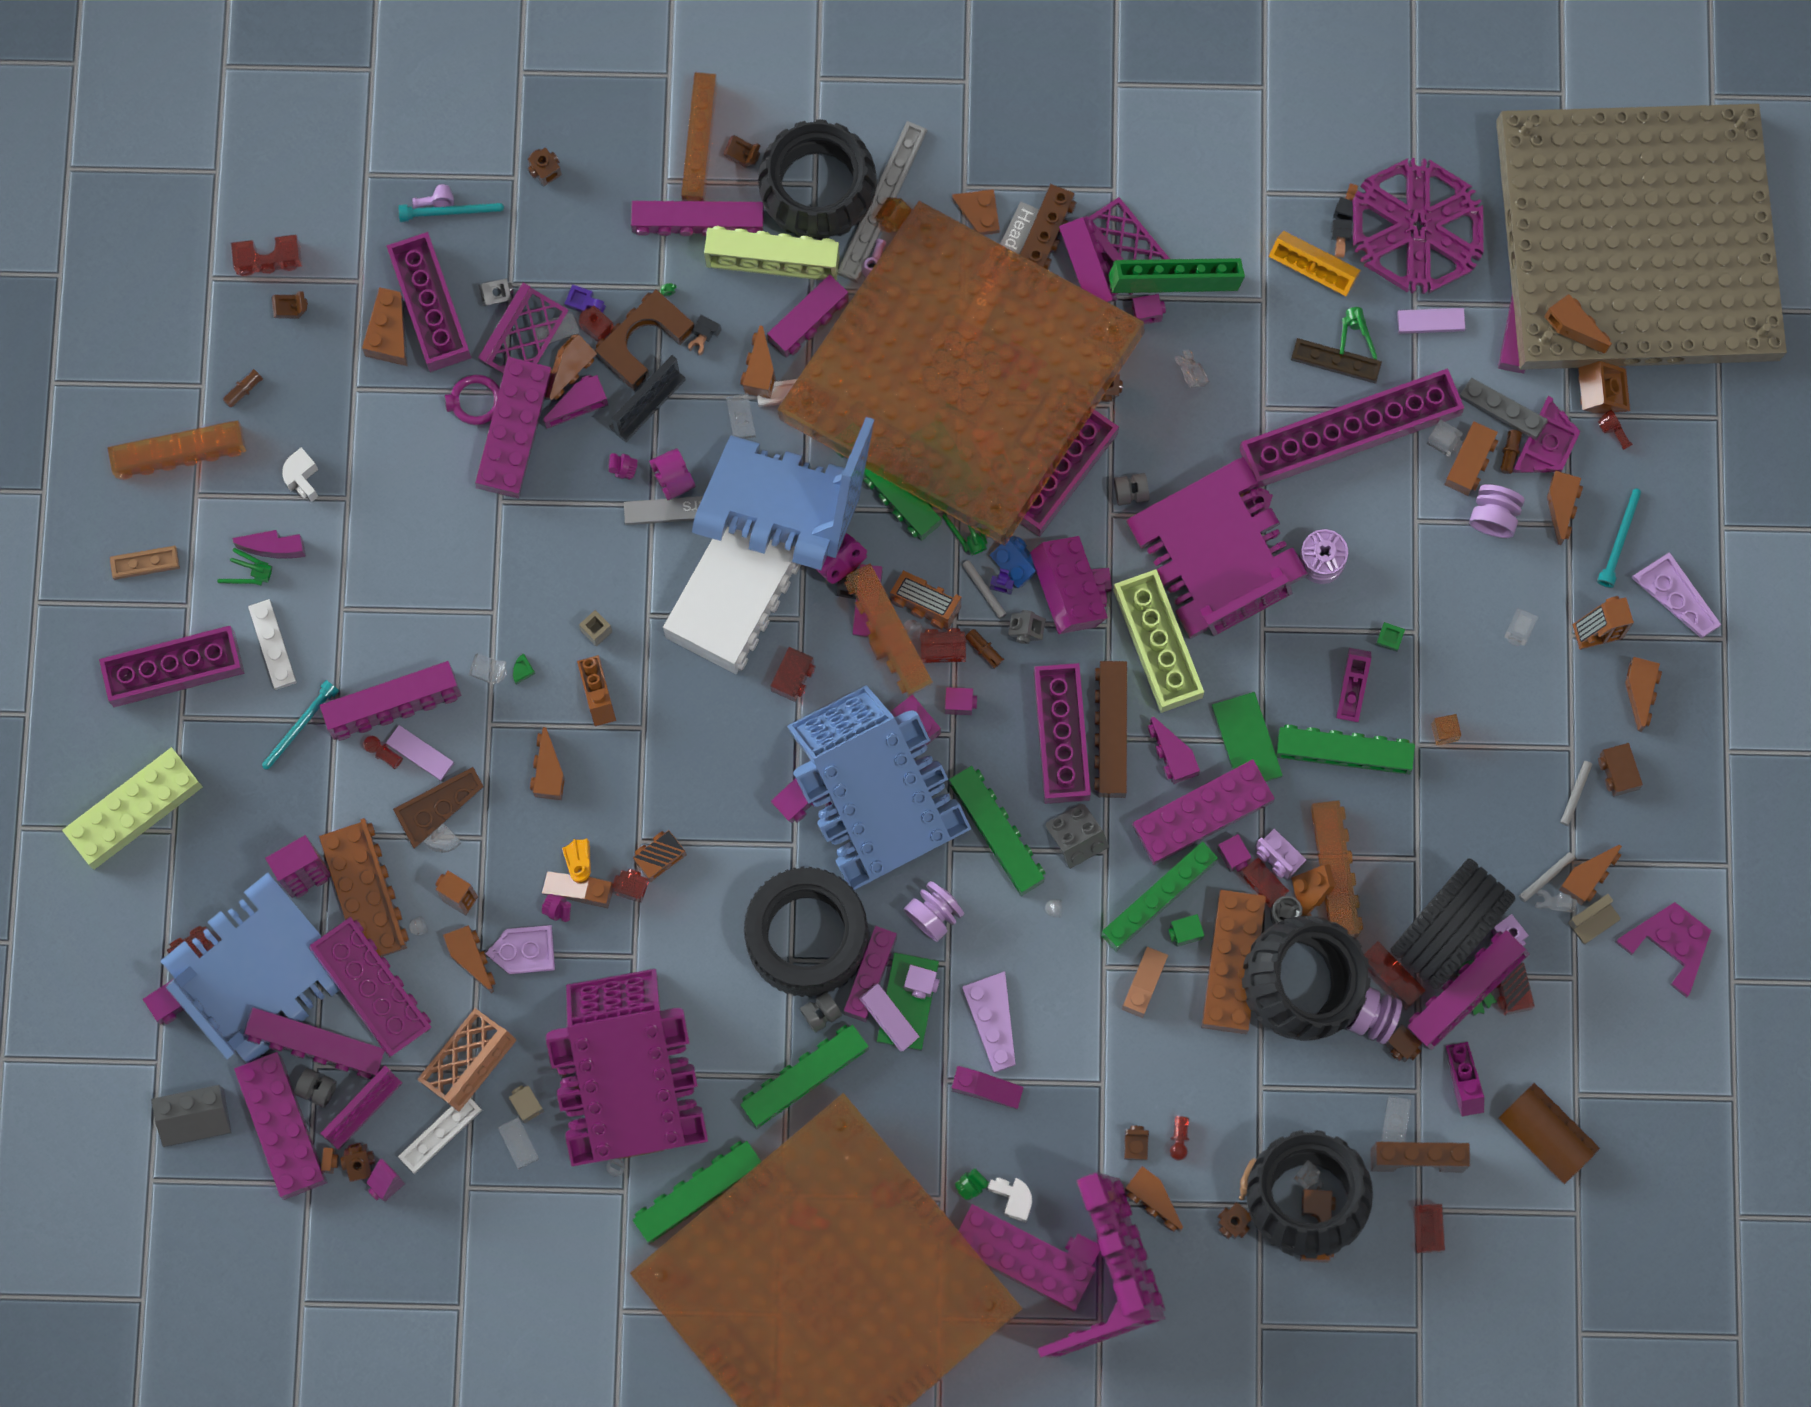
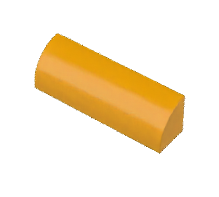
[1268,230,1361,296]

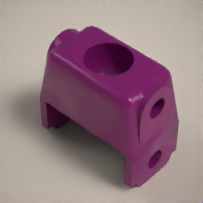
[816,533,867,584]

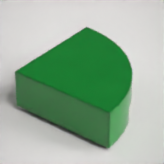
[513,654,535,685]

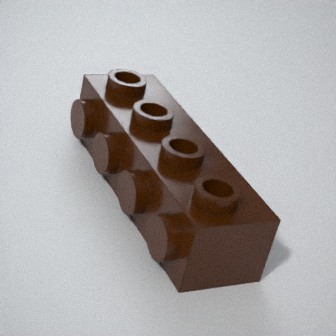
[1017,184,1077,277]

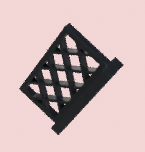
[609,355,686,442]

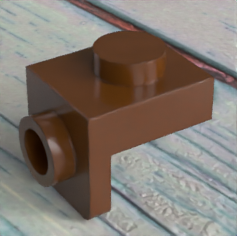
[723,135,761,167]
[272,291,308,319]

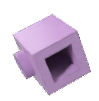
[1491,914,1529,946]
[904,965,940,999]

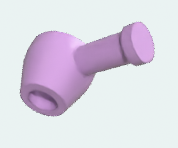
[412,185,454,208]
[862,239,887,280]

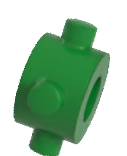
[660,283,677,297]

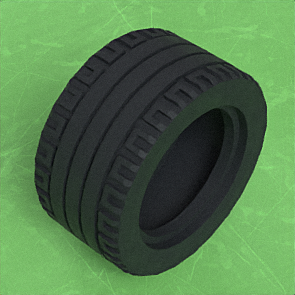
[1390,858,1516,989]
[744,867,868,997]

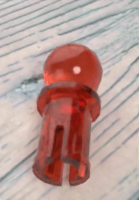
[363,736,403,769]
[1170,1116,1190,1161]

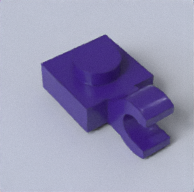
[564,284,606,314]
[990,568,1014,595]

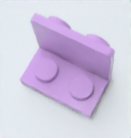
[1255,829,1307,880]

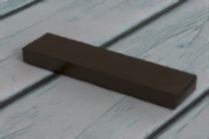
[1291,338,1382,384]

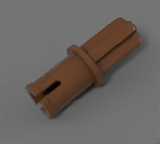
[223,369,263,407]
[1501,430,1522,474]
[965,629,1004,669]

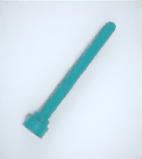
[399,203,504,222]
[1597,488,1641,588]
[262,680,339,770]

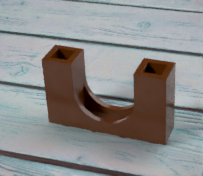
[595,289,695,391]
[1371,1142,1470,1173]

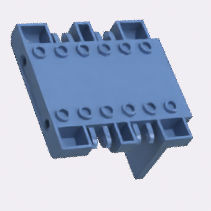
[692,417,875,570]
[787,685,971,890]
[161,872,340,1063]

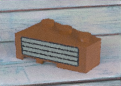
[362,287,408,366]
[890,570,962,630]
[1572,596,1634,650]

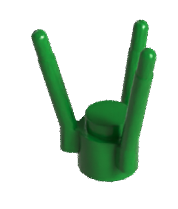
[1340,307,1377,359]
[942,507,988,555]
[217,548,273,586]

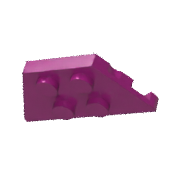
[1513,396,1580,473]

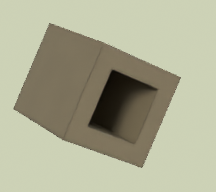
[579,610,613,647]
[509,1085,544,1123]

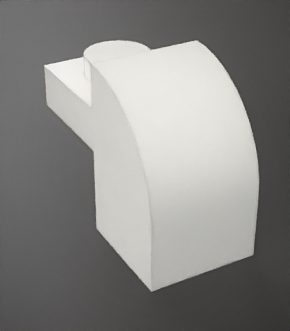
[283,447,318,502]
[988,1178,1032,1223]

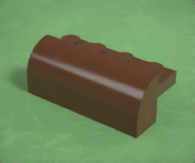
[1499,1083,1600,1184]

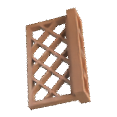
[417,1008,517,1112]

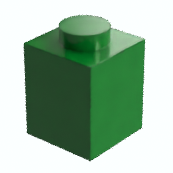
[1168,914,1204,947]

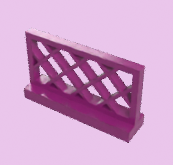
[1086,197,1170,295]
[478,282,569,374]
[320,1066,403,1150]

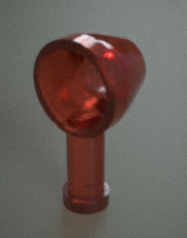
[1598,410,1633,450]

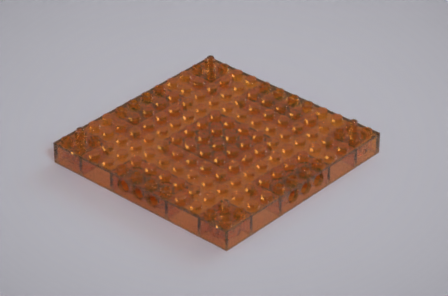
[777,201,1145,546]
[630,1093,1024,1407]

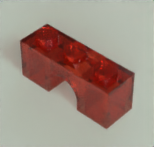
[231,235,302,276]
[1364,941,1426,1010]

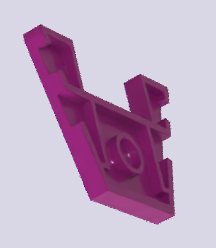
[1615,902,1711,998]

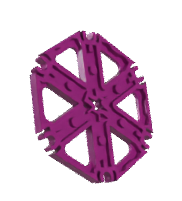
[1353,158,1484,294]

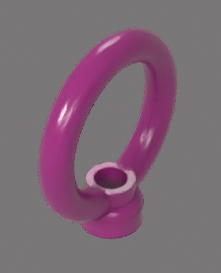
[445,375,500,425]

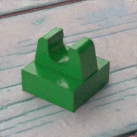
[1376,622,1405,652]

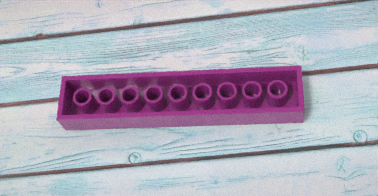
[1239,368,1464,489]

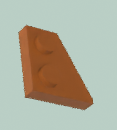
[952,189,1000,236]
[1291,864,1335,916]

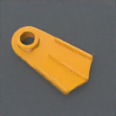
[562,838,591,882]

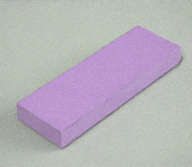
[1397,308,1465,334]
[386,725,454,782]
[859,983,919,1052]

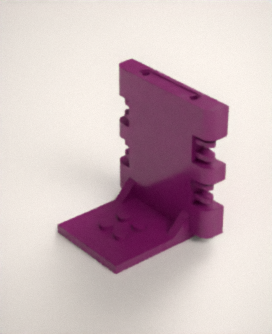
[1126,457,1308,639]
[546,969,708,1167]
[1037,1172,1166,1358]

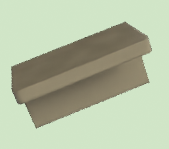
[1568,894,1621,944]

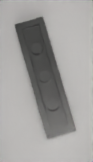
[1460,377,1548,440]

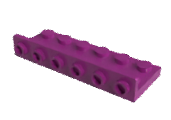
[309,917,431,1057]

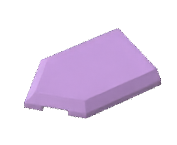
[485,925,555,974]

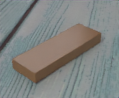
[110,545,180,580]

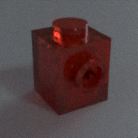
[578,305,614,343]
[612,869,649,903]

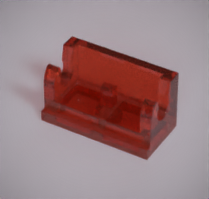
[1240,858,1290,908]
[1414,1204,1445,1253]

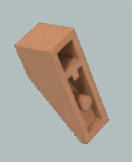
[1122,947,1168,1018]

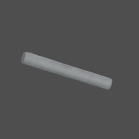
[962,560,1006,619]
[1560,761,1592,826]
[1519,852,1575,902]

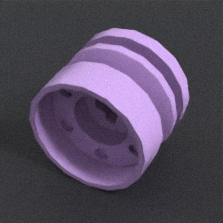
[1469,485,1525,538]
[1299,529,1349,584]
[904,881,964,942]
[1346,987,1402,1044]

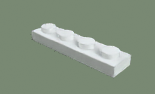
[248,599,297,690]
[398,1098,482,1174]

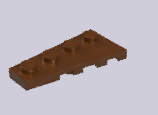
[393,767,484,849]

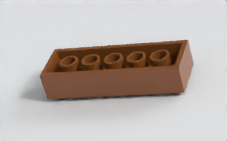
[1201,890,1266,1035]

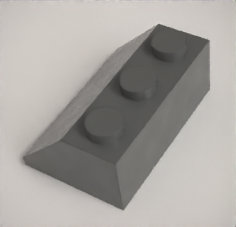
[151,1085,231,1147]

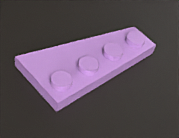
[1632,552,1721,639]
[962,971,1015,1073]

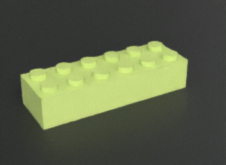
[704,226,840,281]
[1113,569,1204,713]
[62,747,203,870]

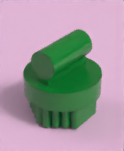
[955,1168,989,1200]

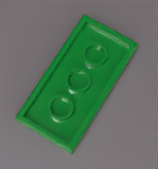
[1212,692,1283,782]
[877,953,939,1051]

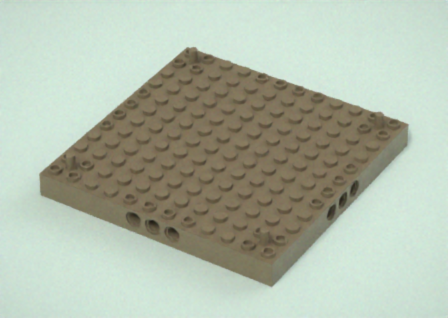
[1496,104,1787,370]

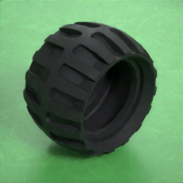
[758,119,877,240]
[1242,916,1371,1041]
[1247,1130,1373,1259]

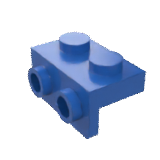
[990,536,1037,588]

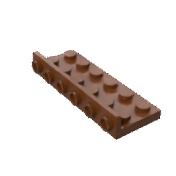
[319,818,409,957]

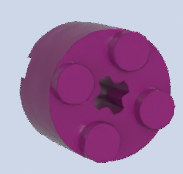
[649,448,696,501]

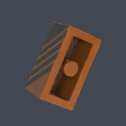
[633,830,687,882]

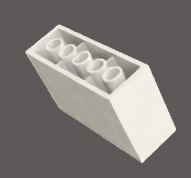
[663,527,801,674]

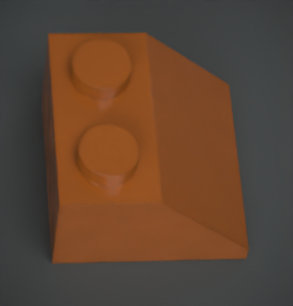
[1578,361,1630,414]

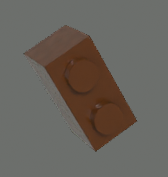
[1598,743,1643,797]

